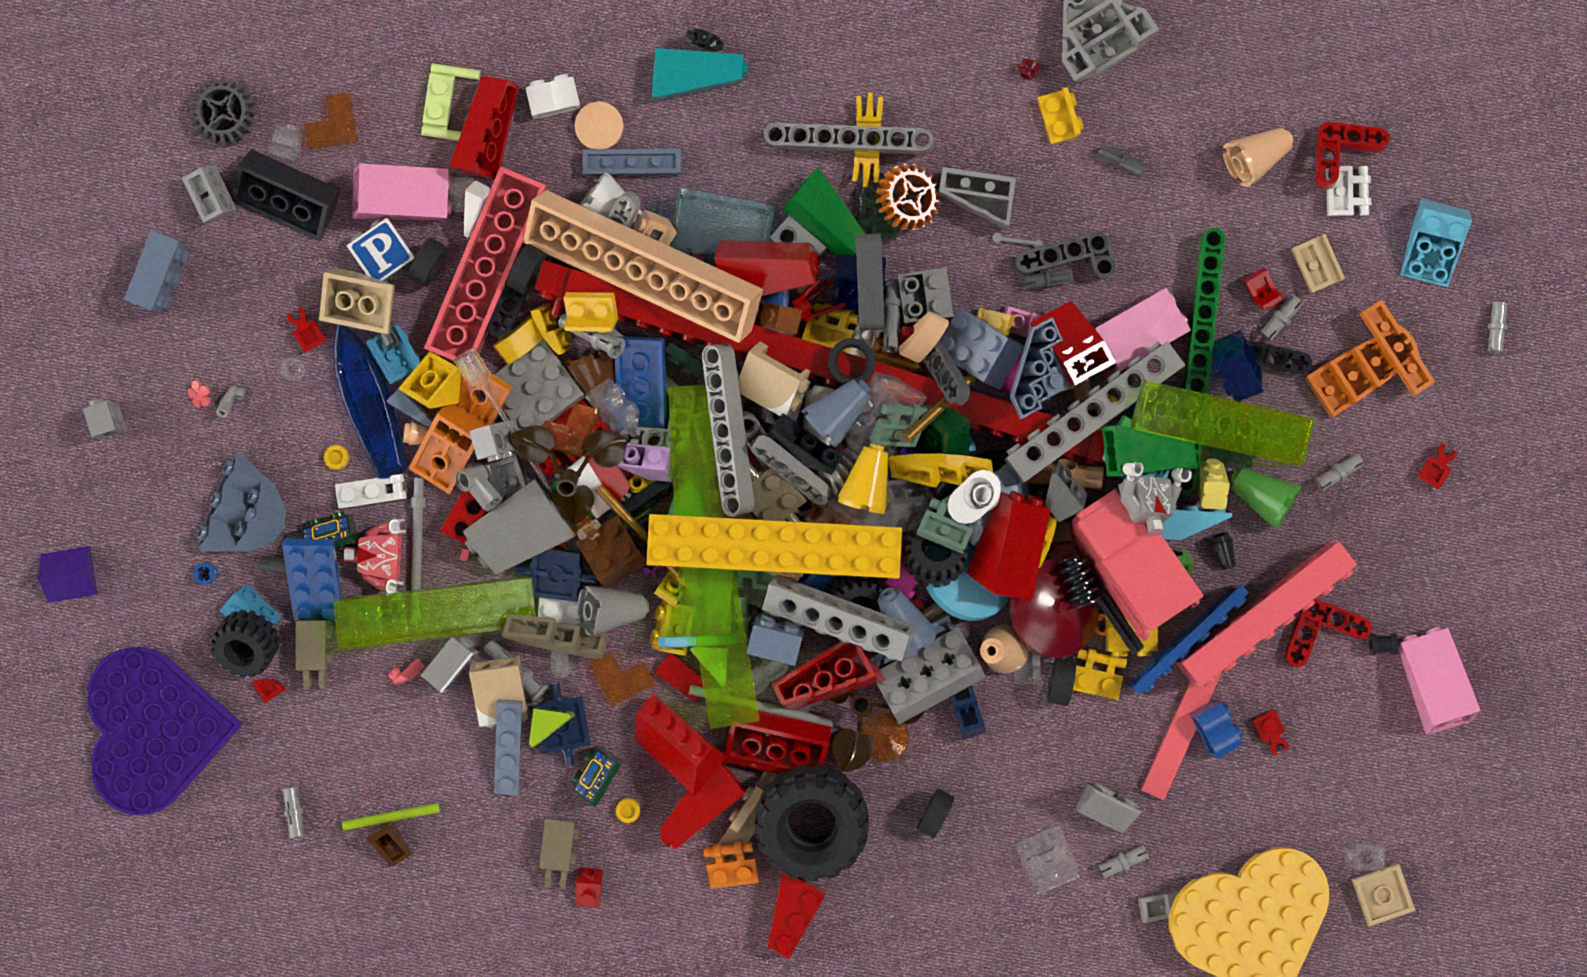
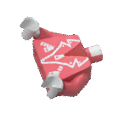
[344,519,406,596]

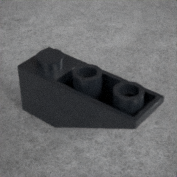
[765,413,843,475]

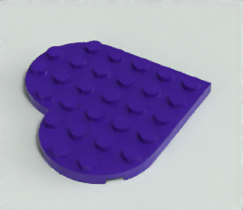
[87,647,244,815]

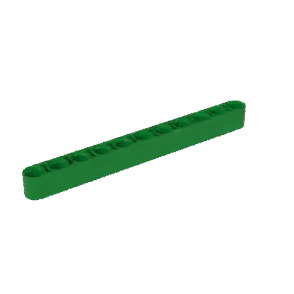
[1172,227,1225,494]

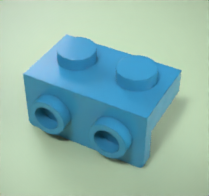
[366,324,421,385]
[220,584,281,626]

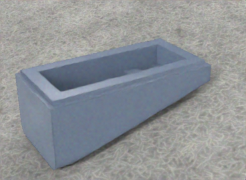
[386,389,434,427]

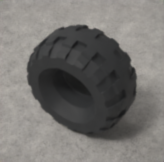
[755,764,869,881]

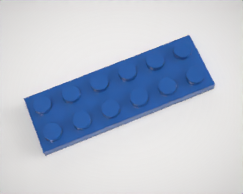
[1127,585,1249,695]

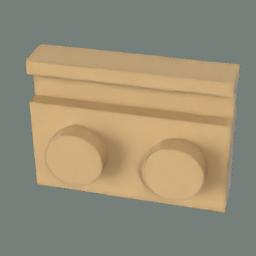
[1291,234,1345,293]

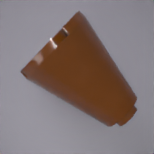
[565,349,617,416]

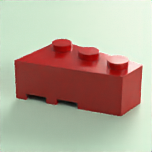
[768,871,826,959]

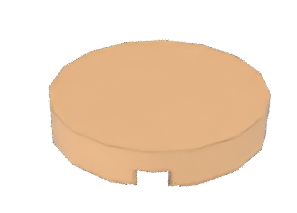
[574,101,624,149]

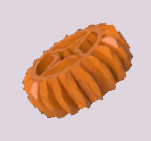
[876,164,941,231]

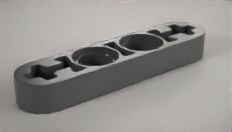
[923,340,970,406]

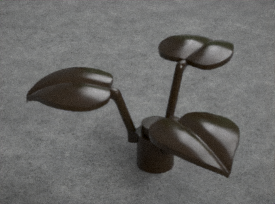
[510,425,628,527]
[829,686,926,772]

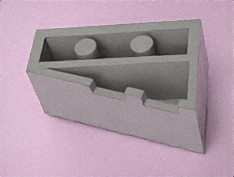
[938,167,1016,230]

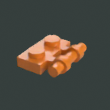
[703,841,760,889]

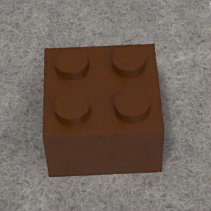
[576,515,647,589]

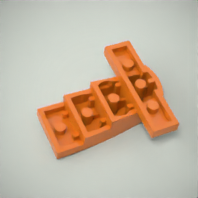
[1304,299,1435,418]

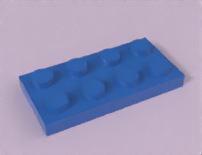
[614,336,667,433]
[282,539,344,620]

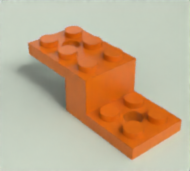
[408,361,513,495]

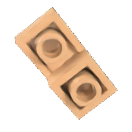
[899,311,949,363]

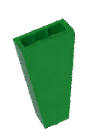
[782,168,865,267]
[1102,425,1197,476]

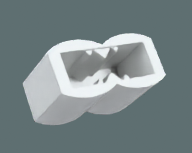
[526,74,581,119]

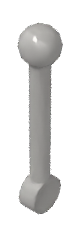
[992,233,1043,248]

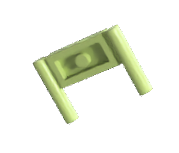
[421,63,481,141]

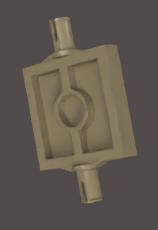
[749,462,807,522]

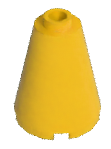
[837,443,888,514]

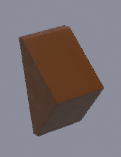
[367,822,412,867]

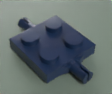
[515,548,597,602]
[533,683,591,767]

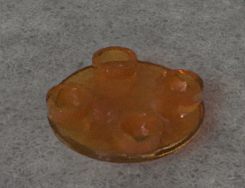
[861,712,909,762]

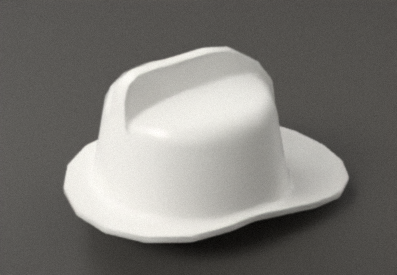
[948,470,1001,524]

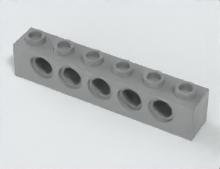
[762,575,916,661]

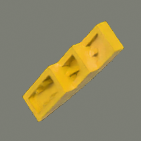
[888,454,993,488]

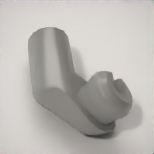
[216,385,246,418]

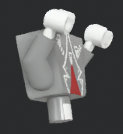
[1118,462,1191,535]

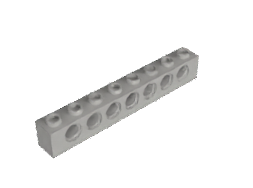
[1004,341,1185,484]

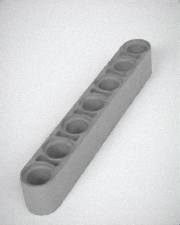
[764,123,935,154]
[702,343,754,517]

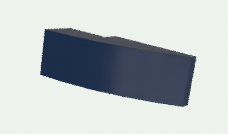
[948,662,986,740]

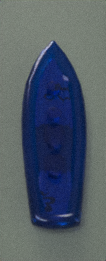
[333,324,408,479]

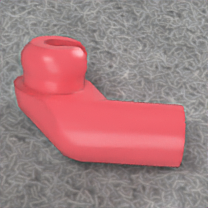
[388,659,425,685]

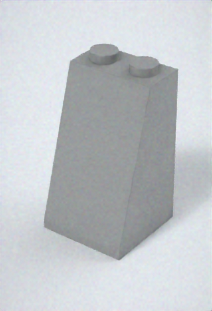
[463,479,575,574]

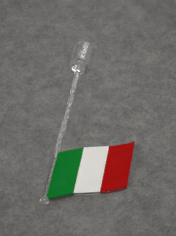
[454,348,631,541]

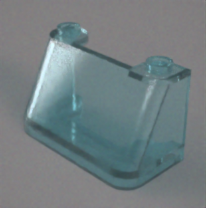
[669,188,775,257]

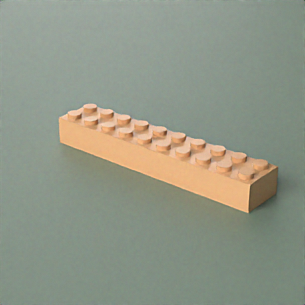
[523,190,763,343]

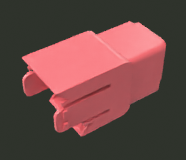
[1071,489,1203,641]

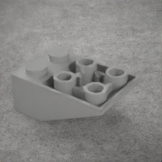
[1075,782,1142,833]

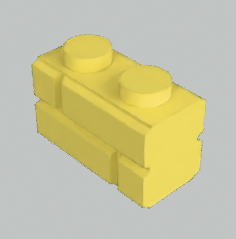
[1196,459,1230,510]

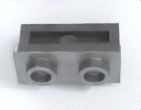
[485,455,528,507]

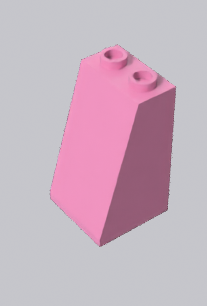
[352,163,452,221]
[1095,288,1191,381]
[1398,627,1481,736]

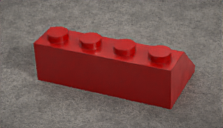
[634,693,727,796]
[724,706,832,774]

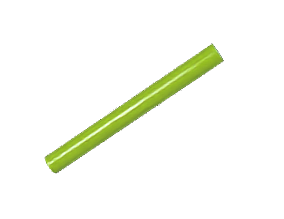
[342,803,441,831]

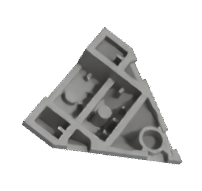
[1062,0,1159,82]

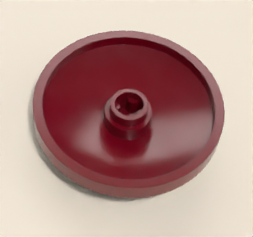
[1010,559,1099,658]

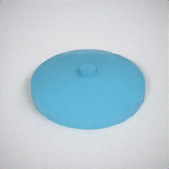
[923,541,1010,621]

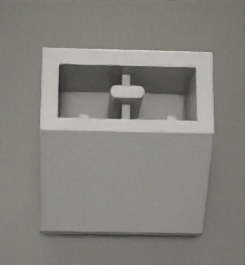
[898,268,953,324]

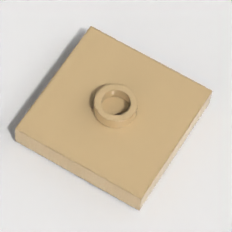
[1351,863,1416,927]

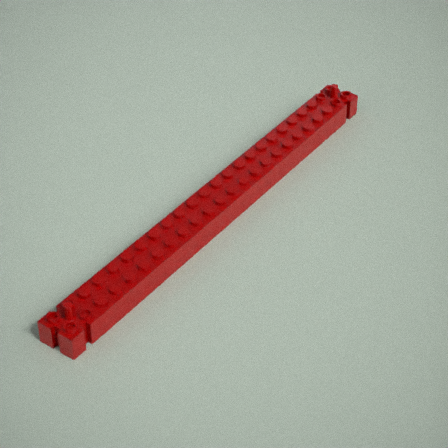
[535,260,1106,467]

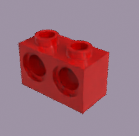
[440,491,492,546]

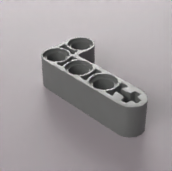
[1014,232,1116,280]
[856,233,885,330]

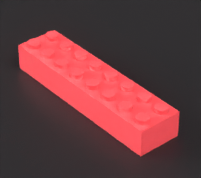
[424,166,549,367]
[1175,541,1357,687]

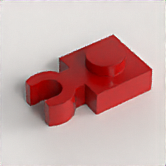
[287,307,327,353]
[1416,443,1458,490]
[1251,709,1289,756]

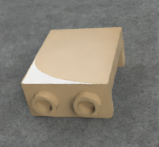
[738,342,810,416]
[469,656,529,728]

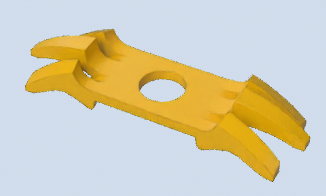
[852,92,883,188]

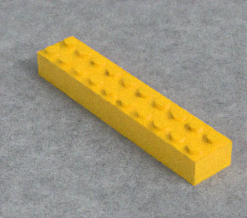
[647,514,902,579]

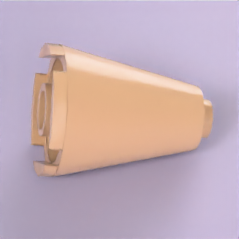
[1223,128,1293,187]
[980,624,1030,673]

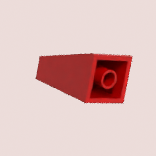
[714,240,820,296]
[966,491,1051,601]
[659,762,746,850]

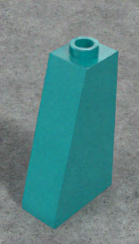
[652,48,748,101]

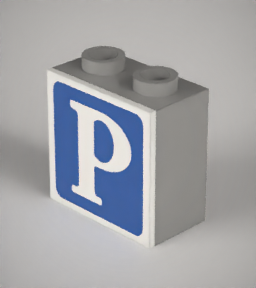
[346,218,416,282]
[420,635,479,693]

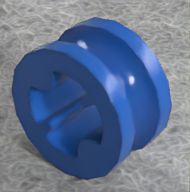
[193,563,218,585]

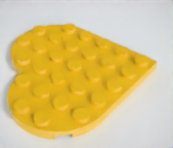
[1169,847,1329,977]

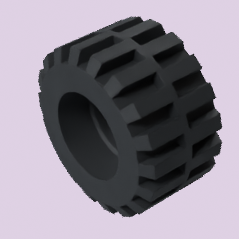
[904,522,969,588]
[825,576,883,632]
[210,610,280,678]

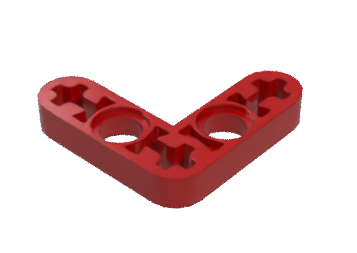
[1314,122,1390,190]
[1284,599,1372,667]

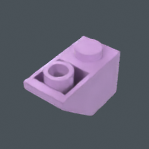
[617,443,676,482]

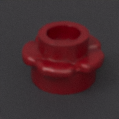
[1017,58,1040,80]

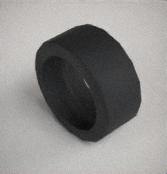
[408,238,448,287]
[507,244,546,294]
[828,338,876,385]
[1048,658,1076,706]
[917,788,955,838]

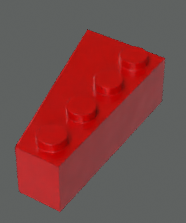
[449,76,519,180]
[771,641,886,710]

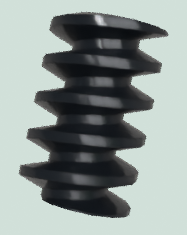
[1057,554,1102,609]

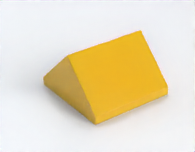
[398,351,461,409]

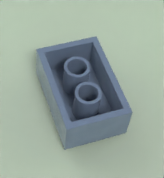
[124,230,190,314]
[940,307,1025,389]
[746,610,805,666]

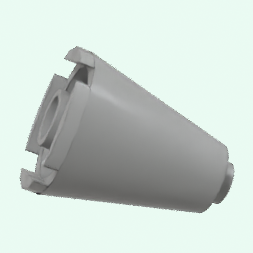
[577,586,649,636]

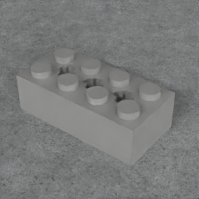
[877,627,985,724]

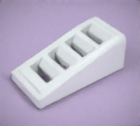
[464,181,491,238]

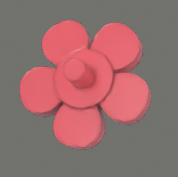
[188,380,211,408]

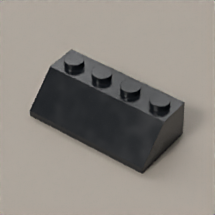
[232,149,340,241]

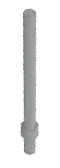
[410,478,426,625]
[689,685,834,727]

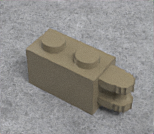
[296,620,334,689]
[539,816,580,890]

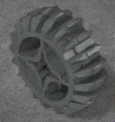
[190,78,257,145]

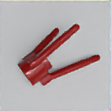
[789,275,846,323]

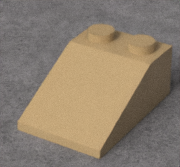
[319,268,395,334]

